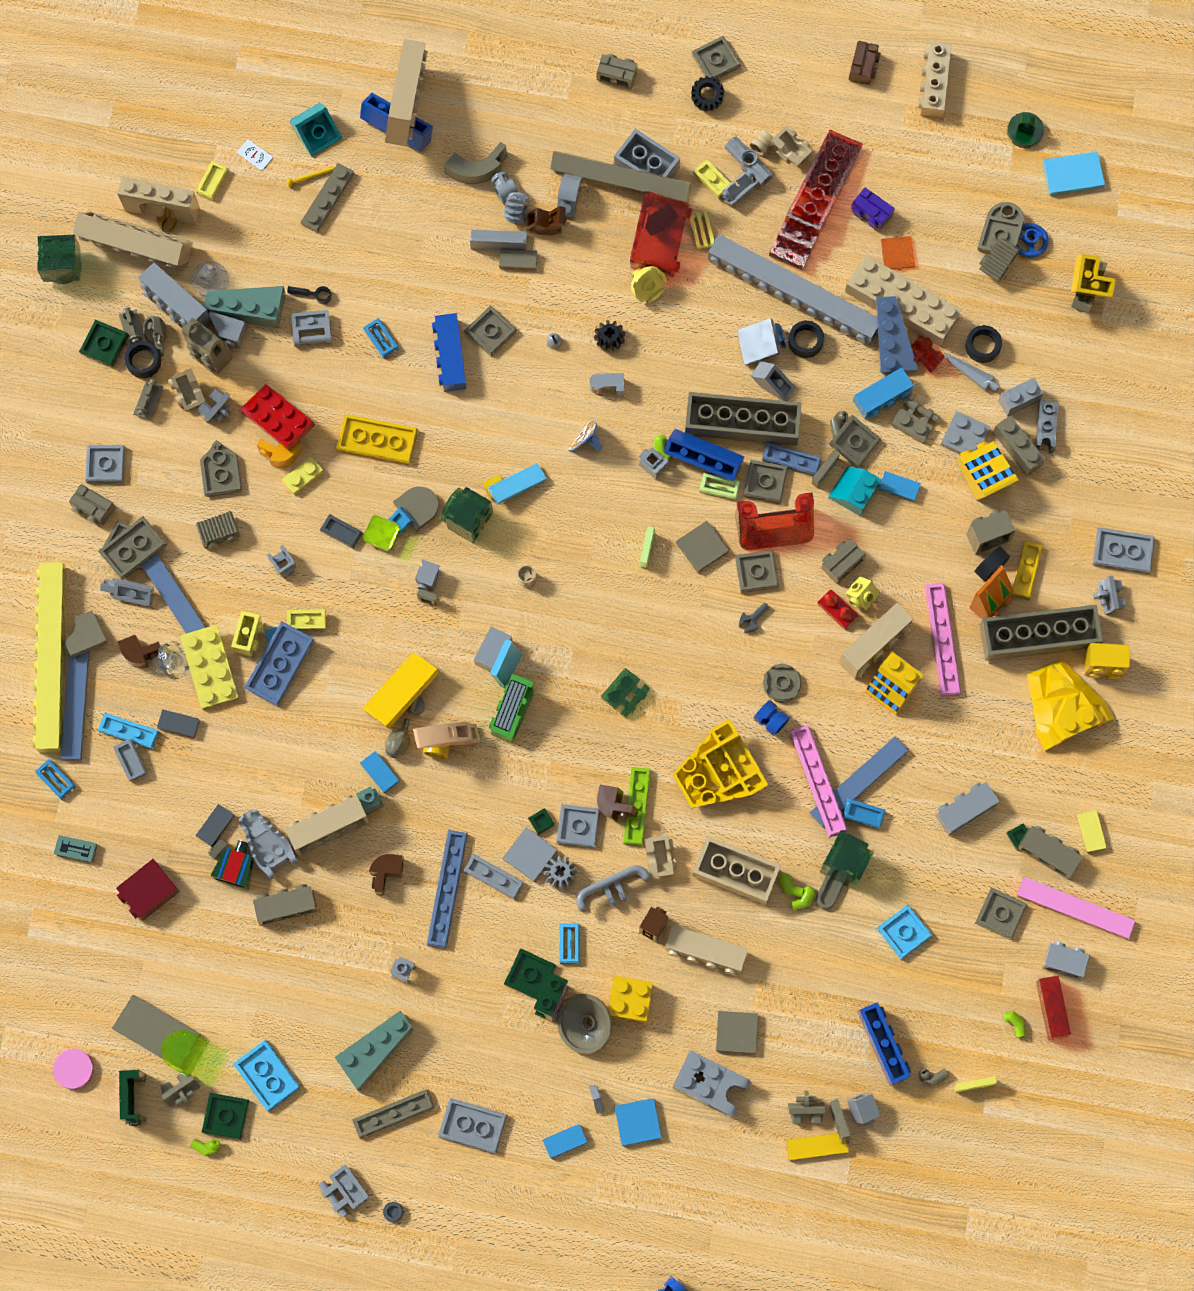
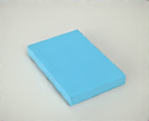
[1043,151,1105,195]
[233,1040,300,1112]

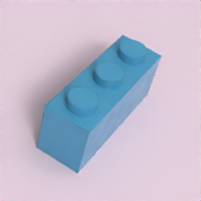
[853,367,914,419]

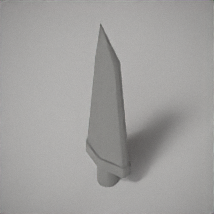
[944,352,1000,392]

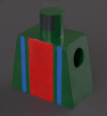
[211,840,254,890]

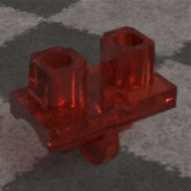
[911,335,945,373]

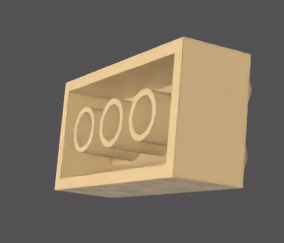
[839,603,913,679]
[285,795,370,857]
[693,836,781,905]

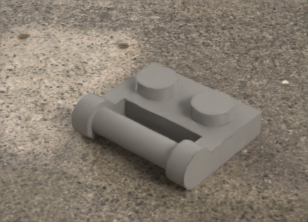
[291,310,332,347]

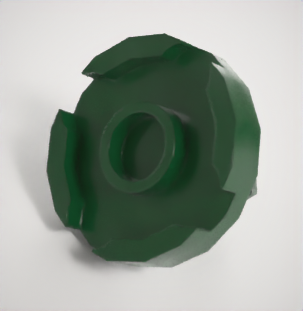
[1007,112,1044,148]

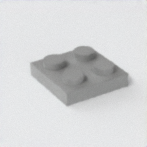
[940,411,991,454]

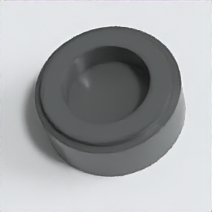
[383,1202,404,1223]

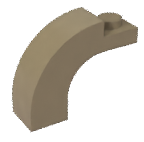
[443,142,507,184]

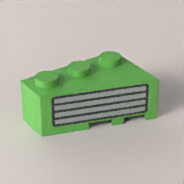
[489,674,535,743]

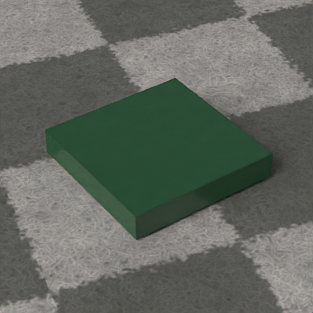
[79,319,129,367]
[504,948,556,1000]
[202,1093,250,1140]

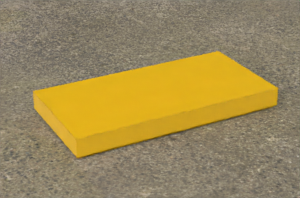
[336,414,418,465]
[362,652,440,729]

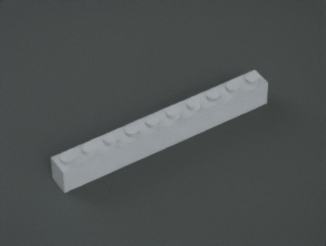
[708,234,878,345]

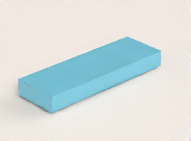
[488,463,547,505]
[98,713,159,750]

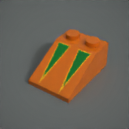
[969,565,1014,619]

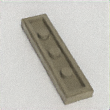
[352,1089,434,1139]

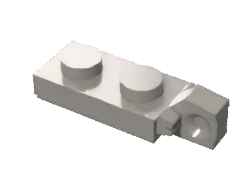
[100,578,154,606]

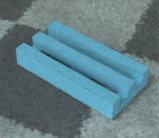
[559,923,579,964]

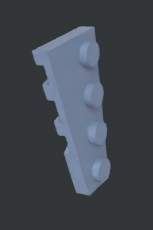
[876,296,918,373]

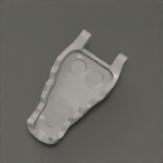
[239,809,298,880]

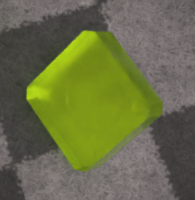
[363,515,399,551]

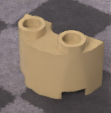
[771,126,812,167]
[168,368,206,411]
[645,835,677,878]

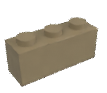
[993,415,1045,476]
[1017,825,1083,879]
[253,884,318,926]

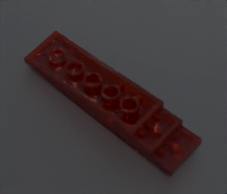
[769,130,863,270]

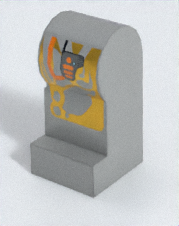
[589,373,624,397]

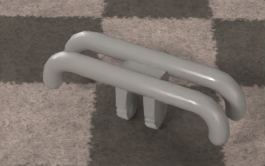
[576,865,650,911]

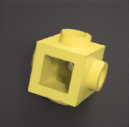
[846,577,881,610]

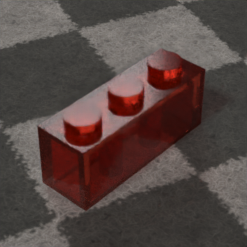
[1036,975,1071,1041]

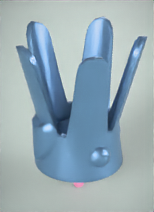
[774,323,789,348]

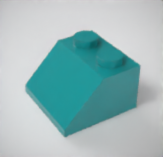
[289,102,342,157]
[828,466,881,517]

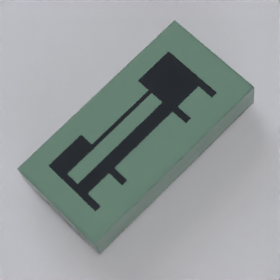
[54,835,98,863]

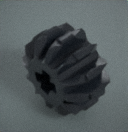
[594,319,625,352]

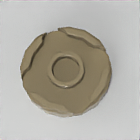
[763,664,802,702]

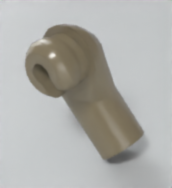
[830,411,848,437]
[919,1068,949,1086]

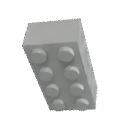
[138,262,212,331]

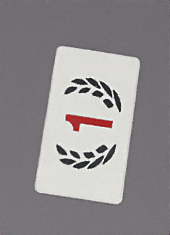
[237,140,273,170]

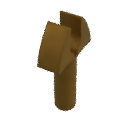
[156,207,178,232]

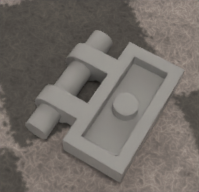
[318,1164,369,1218]

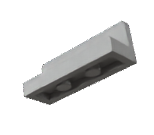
[470,229,527,251]

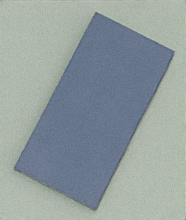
[244,621,315,706]

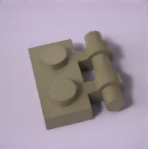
[891,398,940,444]

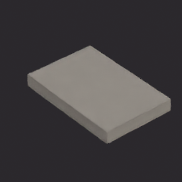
[1092,527,1155,574]
[438,1098,507,1154]

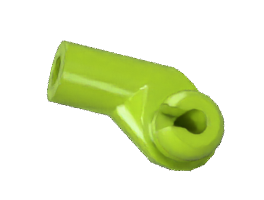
[791,886,816,911]
[1004,1011,1026,1038]

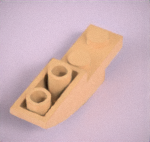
[413,722,481,748]

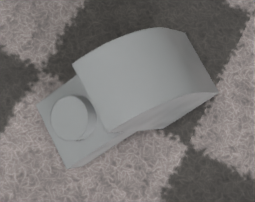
[557,174,582,218]

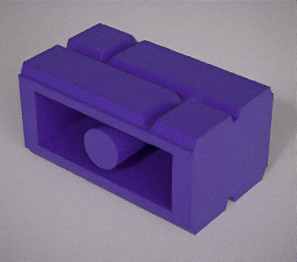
[851,187,895,230]

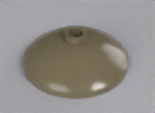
[557,993,612,1054]

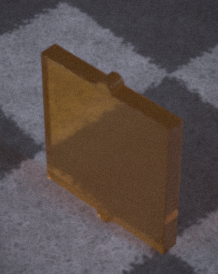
[881,236,915,271]

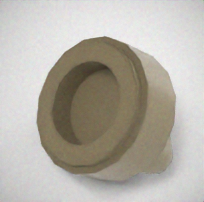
[407,696,425,715]

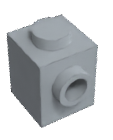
[847,1093,880,1126]

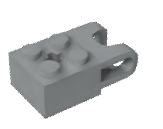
[672,1050,752,1118]

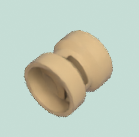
[750,130,773,156]
[517,565,536,588]

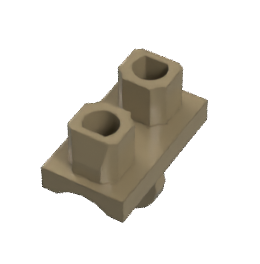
[161,1071,200,1107]
[788,1091,825,1124]

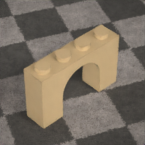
[117,177,200,225]

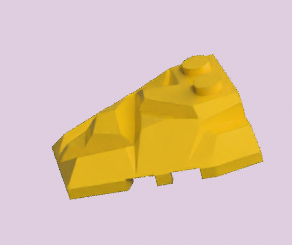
[1027,659,1114,751]
[672,718,769,808]

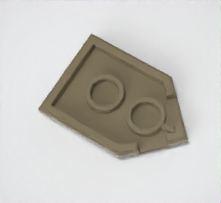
[200,440,242,497]

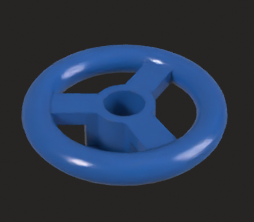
[1017,223,1049,258]

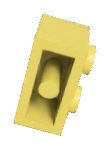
[231,611,264,657]

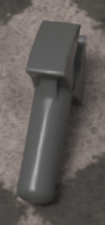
[739,603,769,633]

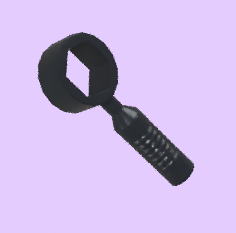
[287,286,332,304]

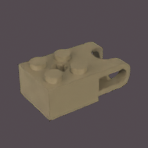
[182,318,233,374]

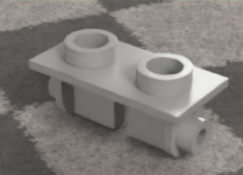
[721,171,759,206]

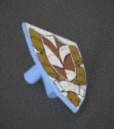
[568,420,602,451]

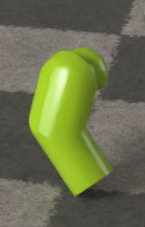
[653,434,672,460]
[779,873,804,897]
[190,1138,220,1156]

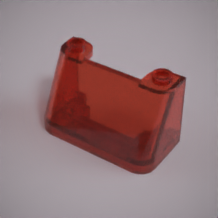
[630,191,693,277]
[735,492,814,551]

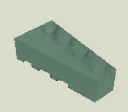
[203,286,286,328]
[335,1011,413,1092]

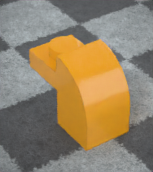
[257,439,303,468]

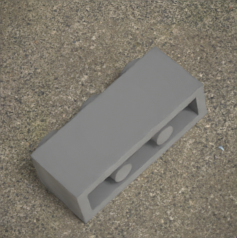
[936,782,999,836]

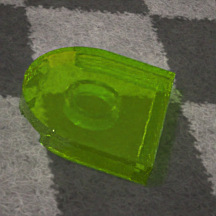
[161,1030,209,1077]

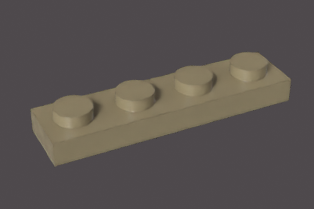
[301,163,354,233]

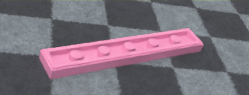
[925,583,961,697]
[790,725,847,838]
[1017,877,1135,940]

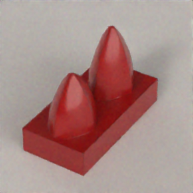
[817,589,858,630]

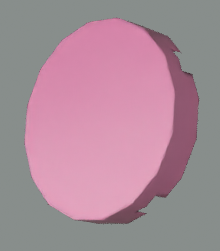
[53,1049,94,1089]

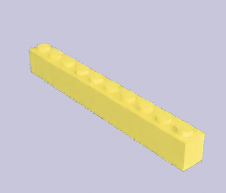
[33,562,66,753]

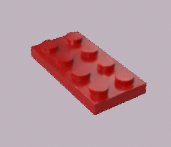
[239,384,315,451]

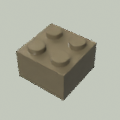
[966,510,1015,555]

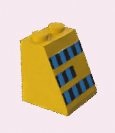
[956,441,1018,500]
[865,652,923,715]

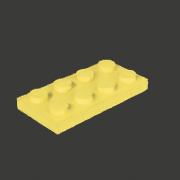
[180,625,239,709]

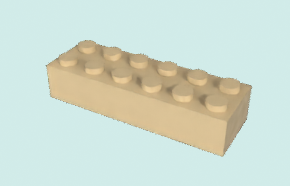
[385,39,428,147]
[73,211,193,268]
[845,254,962,347]

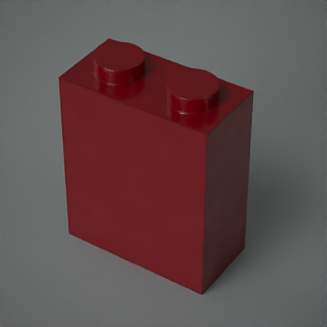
[116,859,180,921]

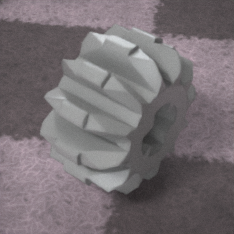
[504,192,529,224]
[544,856,577,890]

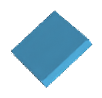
[614,1098,661,1146]

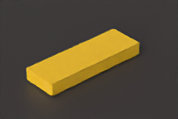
[1012,541,1043,600]
[786,1133,849,1161]

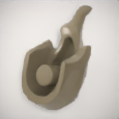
[143,316,167,357]
[385,719,410,758]

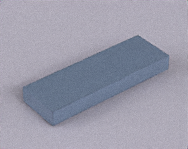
[762,442,822,476]

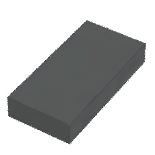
[320,514,362,549]
[157,709,200,738]
[195,804,235,847]

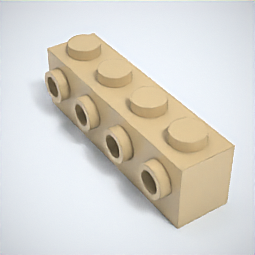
[918,42,952,118]
[665,925,748,975]

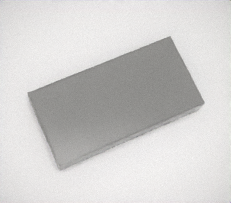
[113,738,148,782]

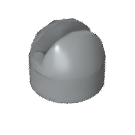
[547,333,562,349]

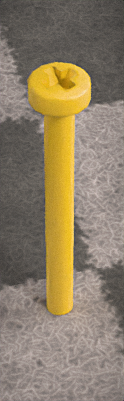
[286,167,334,187]

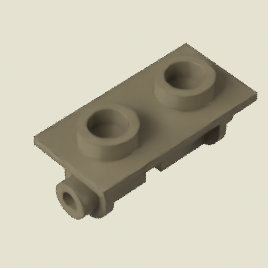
[119,307,146,347]
[133,379,164,420]

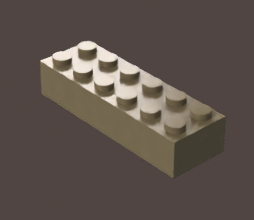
[685,392,802,445]
[980,605,1103,661]

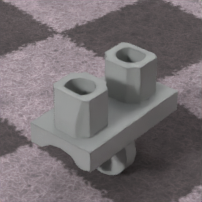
[197,389,231,423]
[1093,576,1126,615]

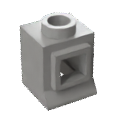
[639,447,669,480]
[267,545,297,577]
[415,560,441,591]
[390,957,416,984]

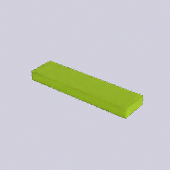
[623,767,651,846]

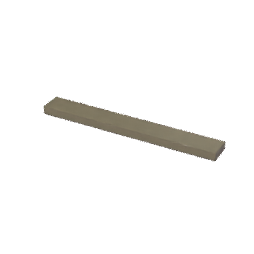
[550,151,692,202]

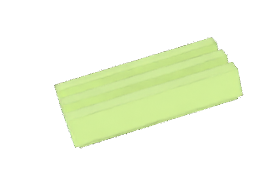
[699,473,740,500]
[640,526,655,569]

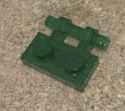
[601,668,650,718]

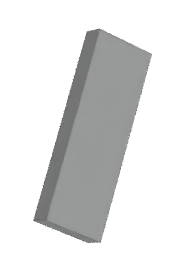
[463,854,524,900]

